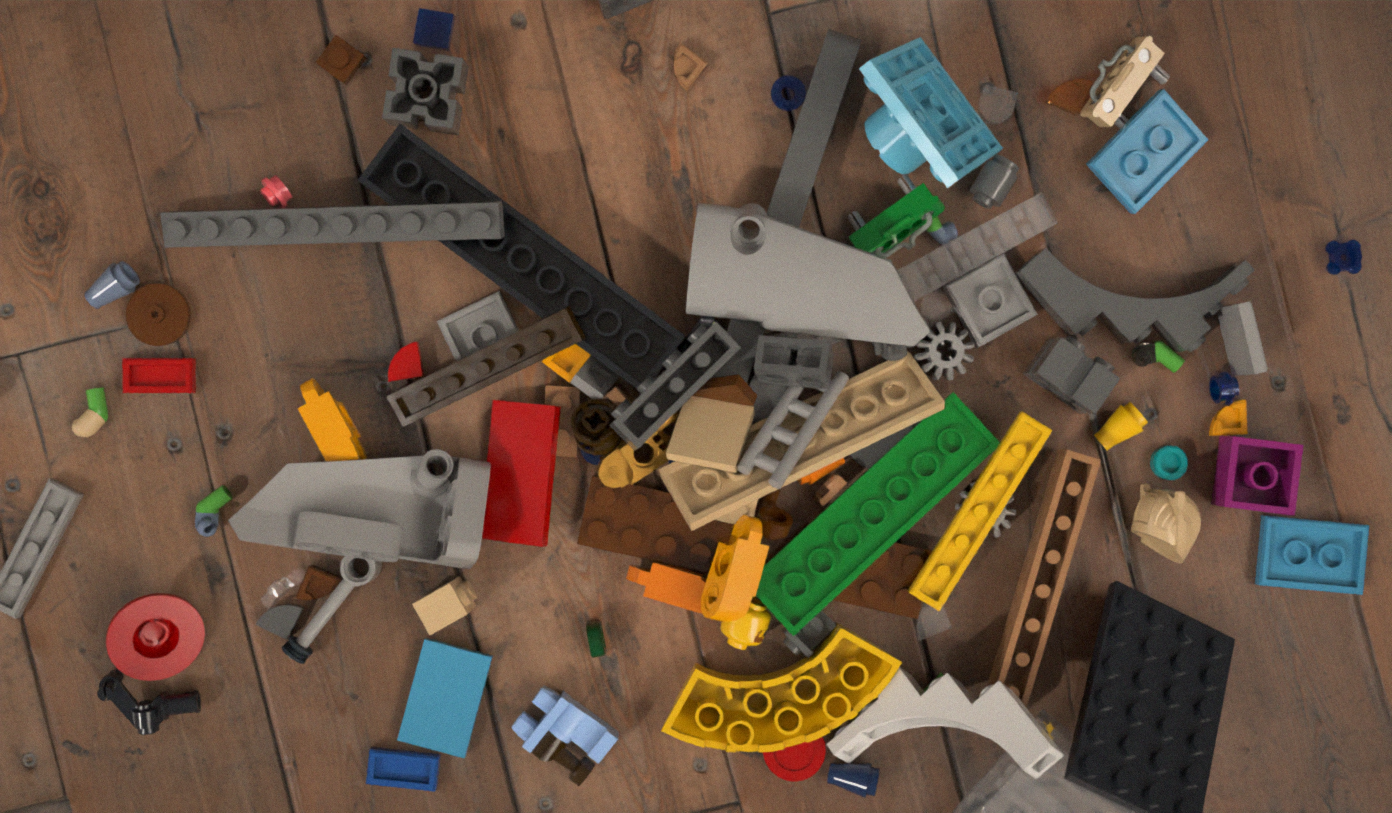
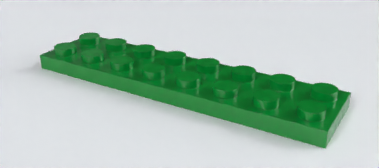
[756,392,1000,636]

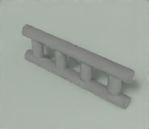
[737,371,849,489]

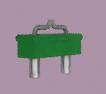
[848,175,945,258]

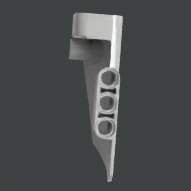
[686,203,930,346]
[228,449,491,569]

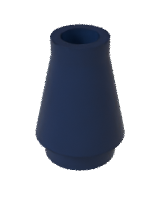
[827,763,880,798]

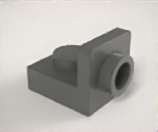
[782,610,837,658]

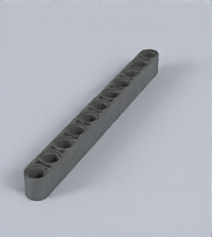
[711,29,861,383]

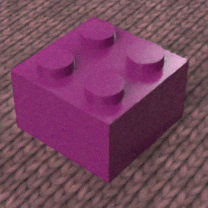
[1211,436,1304,516]

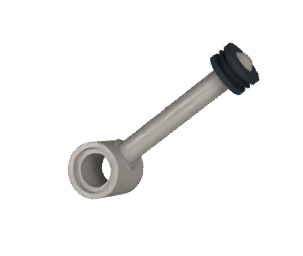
[281,556,382,664]

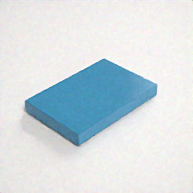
[1086,89,1208,214]
[1255,515,1369,595]
[397,638,493,758]

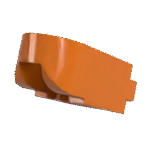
[626,562,707,614]

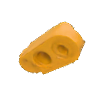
[297,378,367,462]
[701,515,769,622]

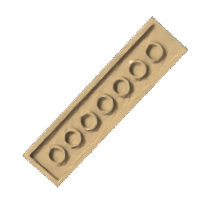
[659,351,945,531]

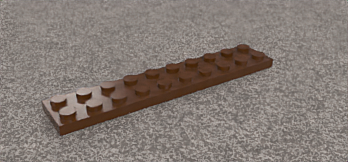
[577,475,932,619]

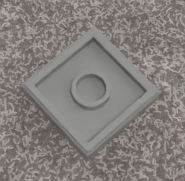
[942,254,1038,348]
[437,291,519,361]
[1217,301,1268,376]

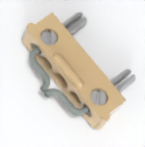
[1081,36,1170,129]

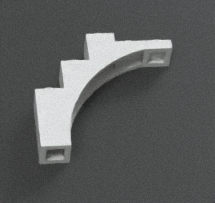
[827,667,1064,779]

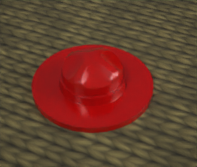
[106,593,205,681]

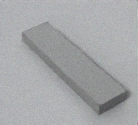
[0,478,84,619]

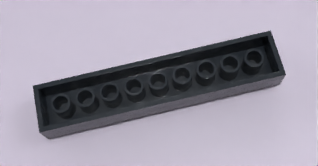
[358,124,686,389]

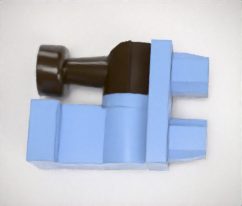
[511,685,619,786]

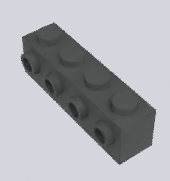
[610,322,741,451]

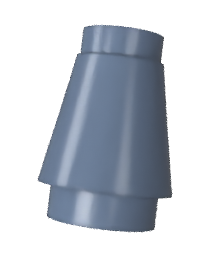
[84,261,140,309]

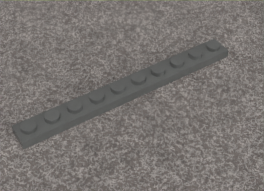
[160,201,505,248]

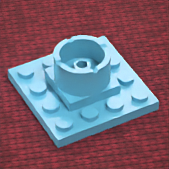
[859,37,1003,188]

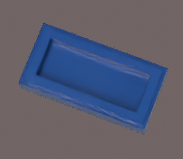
[366,747,441,792]

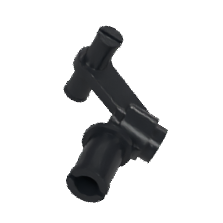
[97,669,201,735]

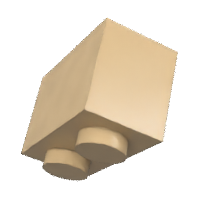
[412,576,477,635]

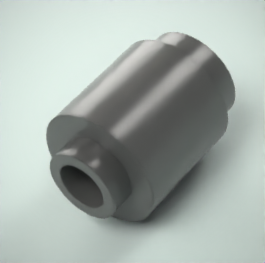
[970,154,1019,209]

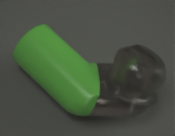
[1132,340,1185,373]

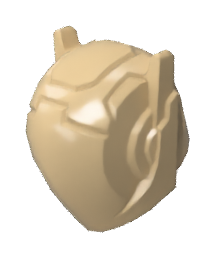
[1131,483,1201,564]

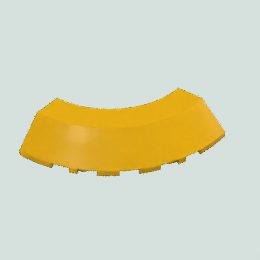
[661,623,902,753]

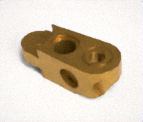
[597,409,680,488]

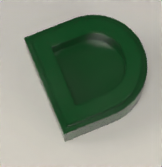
[586,619,607,658]

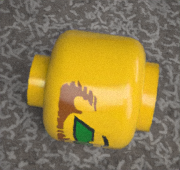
[720,597,771,650]

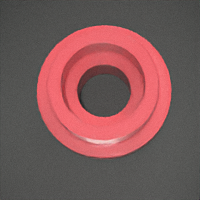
[260,175,292,208]

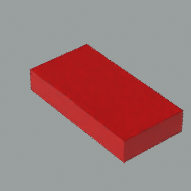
[122,358,196,393]

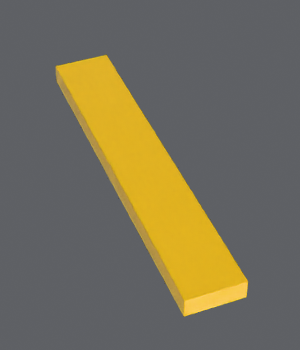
[908,411,1052,611]

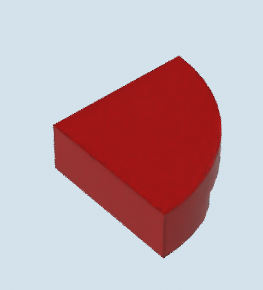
[388,342,425,382]

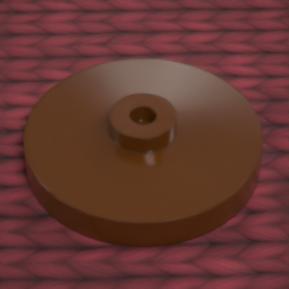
[126,283,191,346]

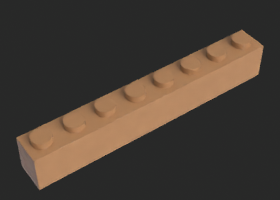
[987,449,1101,708]

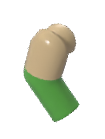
[72,388,108,437]

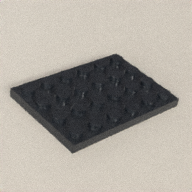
[1064,580,1235,813]

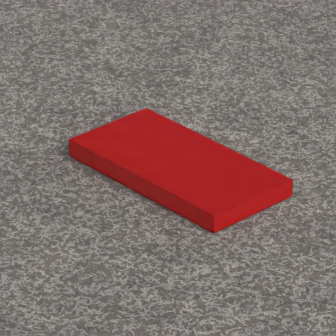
[482,400,561,547]

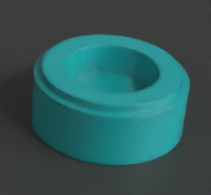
[1150,445,1188,480]

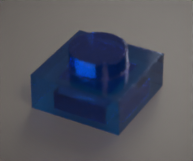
[413,8,455,51]

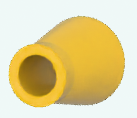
[1094,402,1148,451]

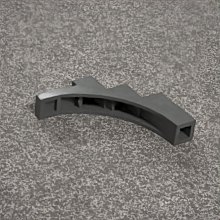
[1015,248,1255,352]

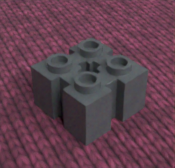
[382,48,469,135]
[1023,336,1120,414]

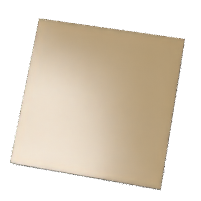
[666,396,755,473]

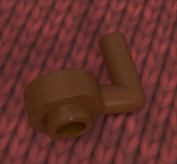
[757,488,793,540]

